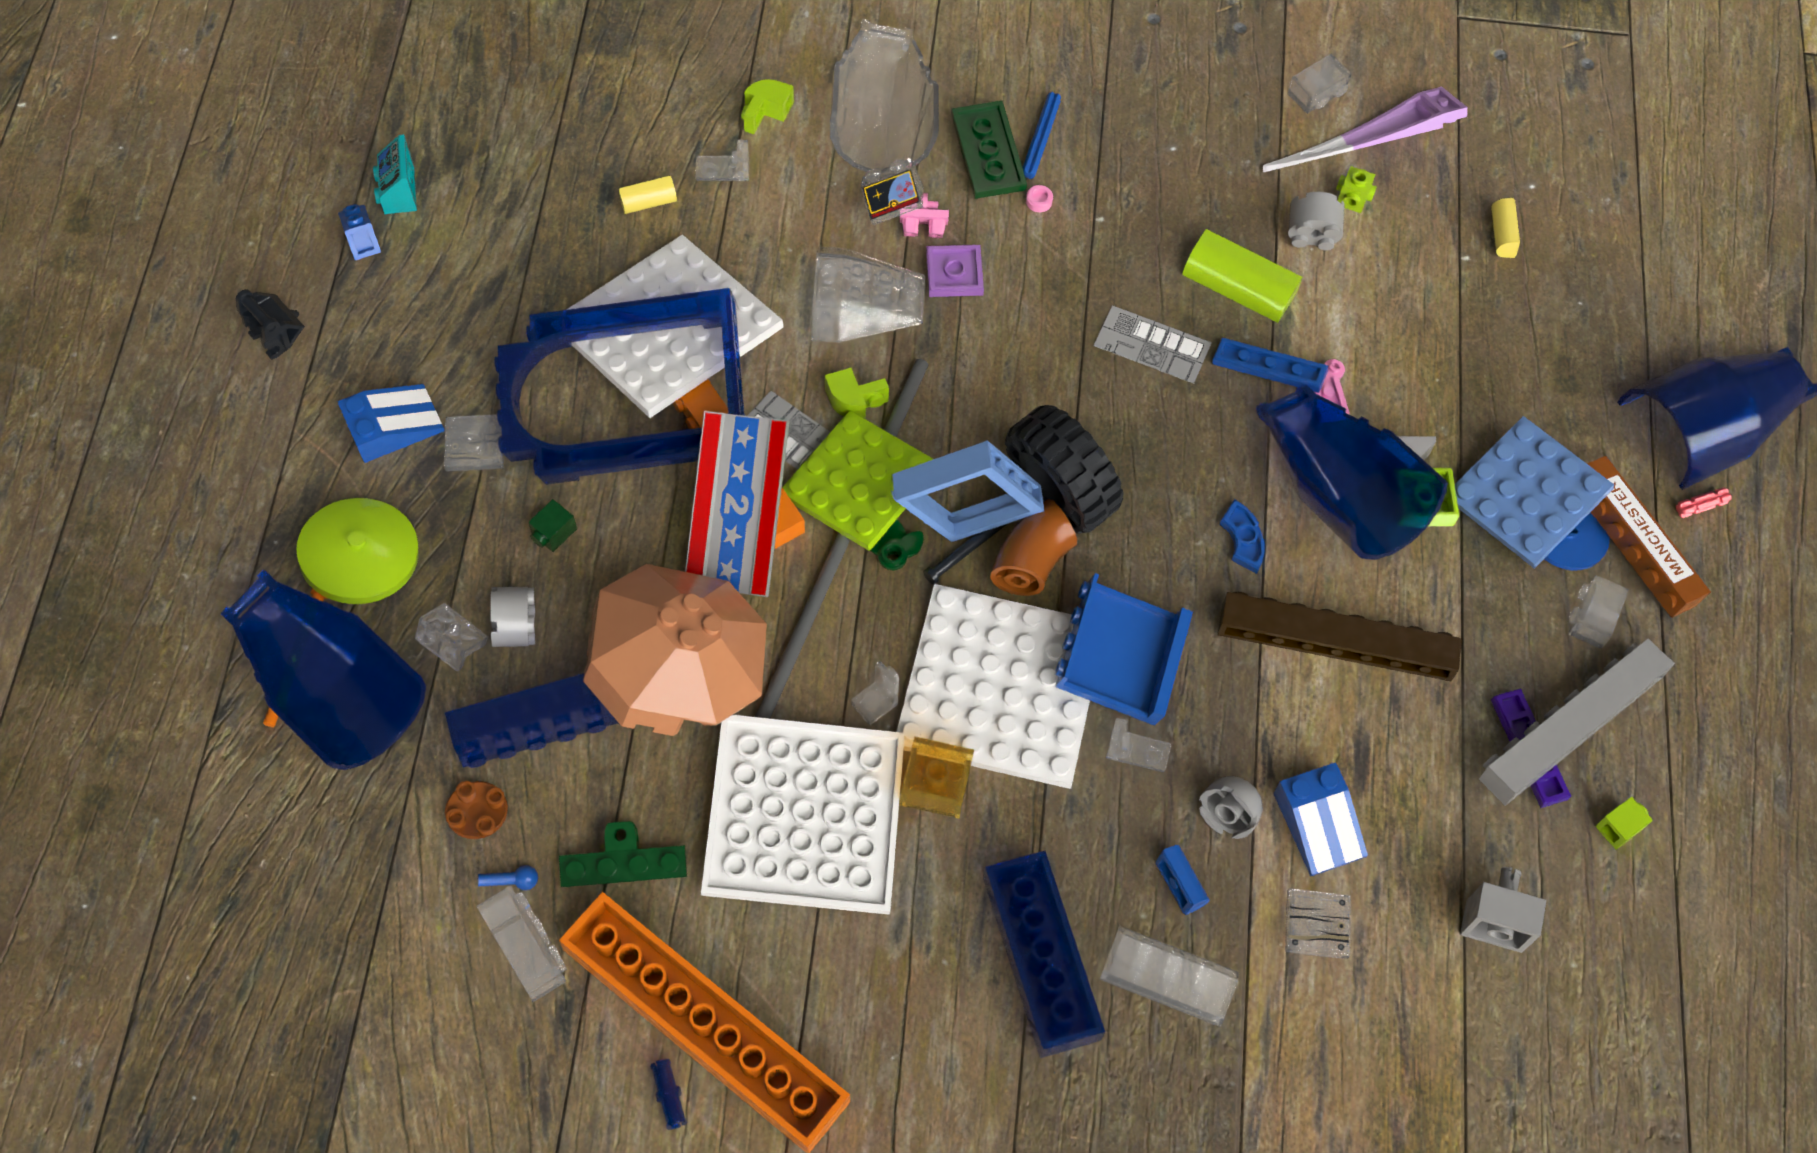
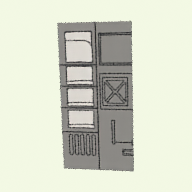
[1094,305,1211,384]
[747,391,830,469]

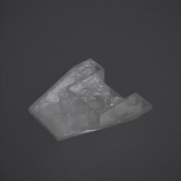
[811,246,925,342]

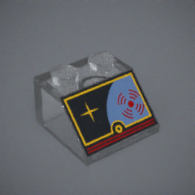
[861,158,924,225]

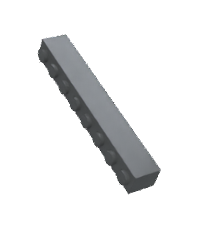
[1479,639,1675,806]

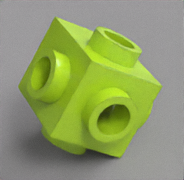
[1336,166,1377,213]

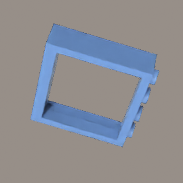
[891,440,1044,542]

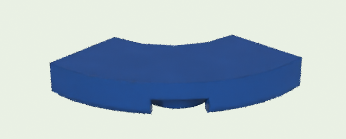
[1220,499,1265,574]

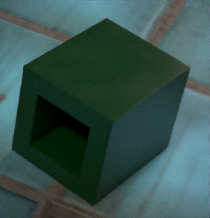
[528,499,577,552]

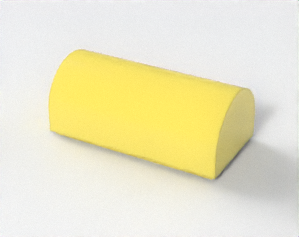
[619,176,677,214]
[1491,198,1520,258]

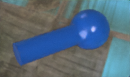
[477,865,538,890]

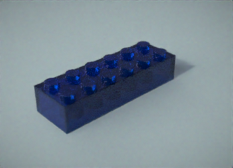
[445,673,620,768]
[983,851,1105,1058]

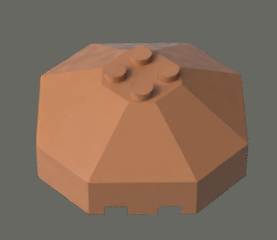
[583,564,767,736]

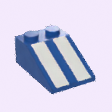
[337,384,445,463]
[1273,762,1368,876]

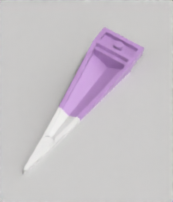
[1263,87,1468,172]

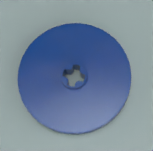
[1544,512,1610,571]

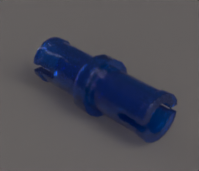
[650,1059,687,1130]

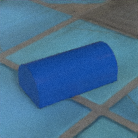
[1155,845,1210,915]

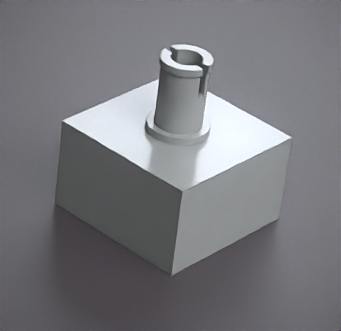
[1460,867,1547,953]

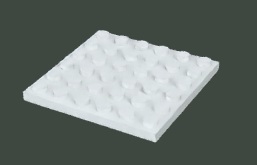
[551,235,784,418]
[897,584,1090,789]
[701,715,905,915]

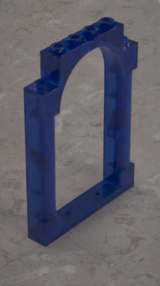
[494,288,745,485]

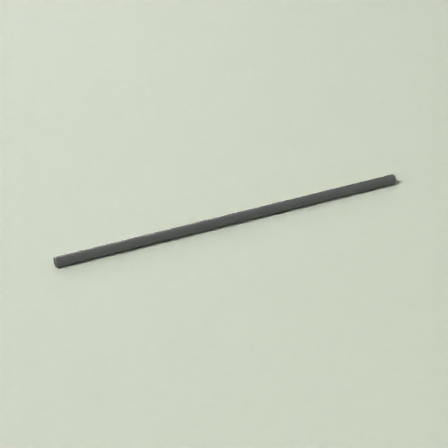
[755,359,929,719]

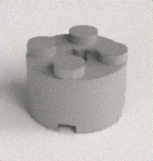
[1288,192,1345,250]
[491,587,535,647]

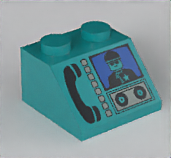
[373,134,417,214]

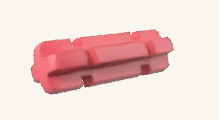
[1675,488,1732,518]

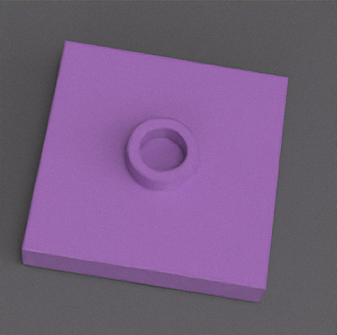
[926,245,984,297]

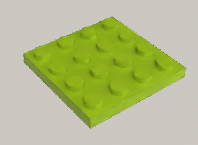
[782,410,934,551]

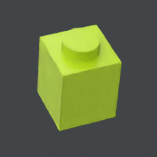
[1595,796,1653,850]

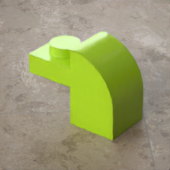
[741,79,794,135]
[825,368,889,419]

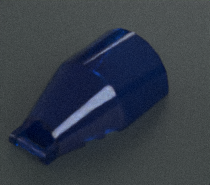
[1617,347,1817,490]
[1256,385,1448,560]
[220,569,426,770]

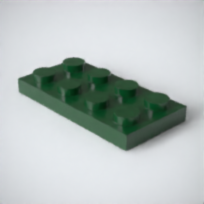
[951,100,1027,199]

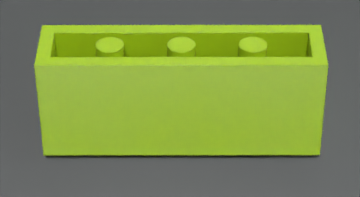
[1182,229,1303,323]

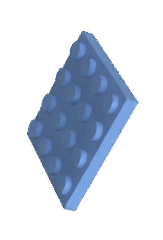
[1455,416,1614,569]

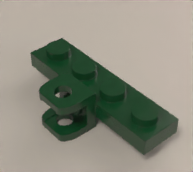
[559,821,687,887]

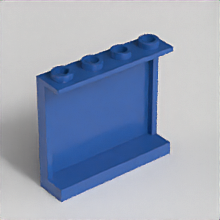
[1054,573,1193,726]

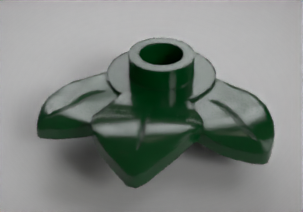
[870,519,924,571]

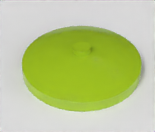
[297,498,419,604]

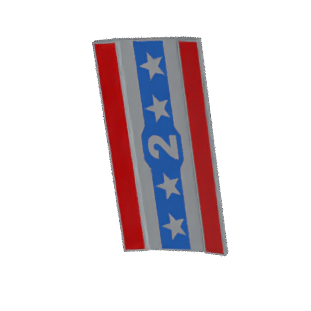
[685,411,790,597]

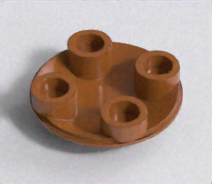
[445,781,508,839]

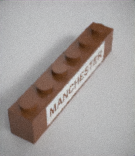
[1587,456,1711,618]

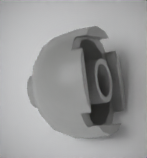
[1199,776,1263,839]

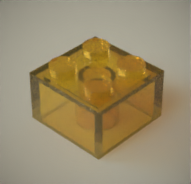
[900,736,974,819]

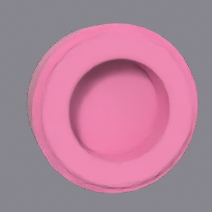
[1026,185,1053,212]

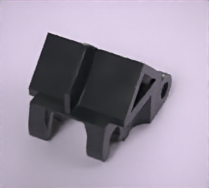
[235,289,305,360]

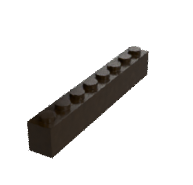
[1218,592,1462,682]

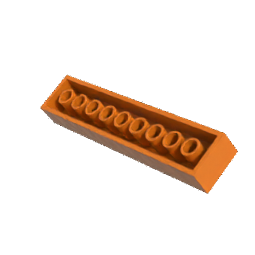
[559,892,850,1153]

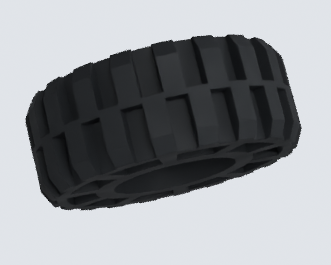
[1005,405,1124,534]

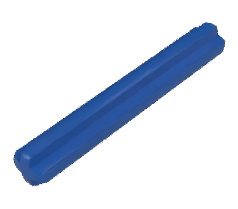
[1022,92,1061,179]

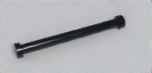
[923,523,1009,585]

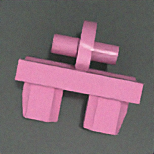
[900,193,949,238]

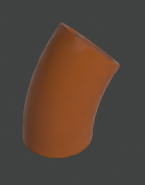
[990,499,1077,596]

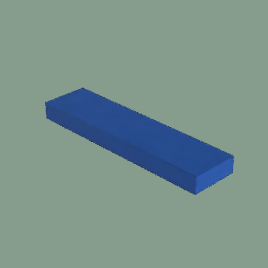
[1213,338,1328,393]

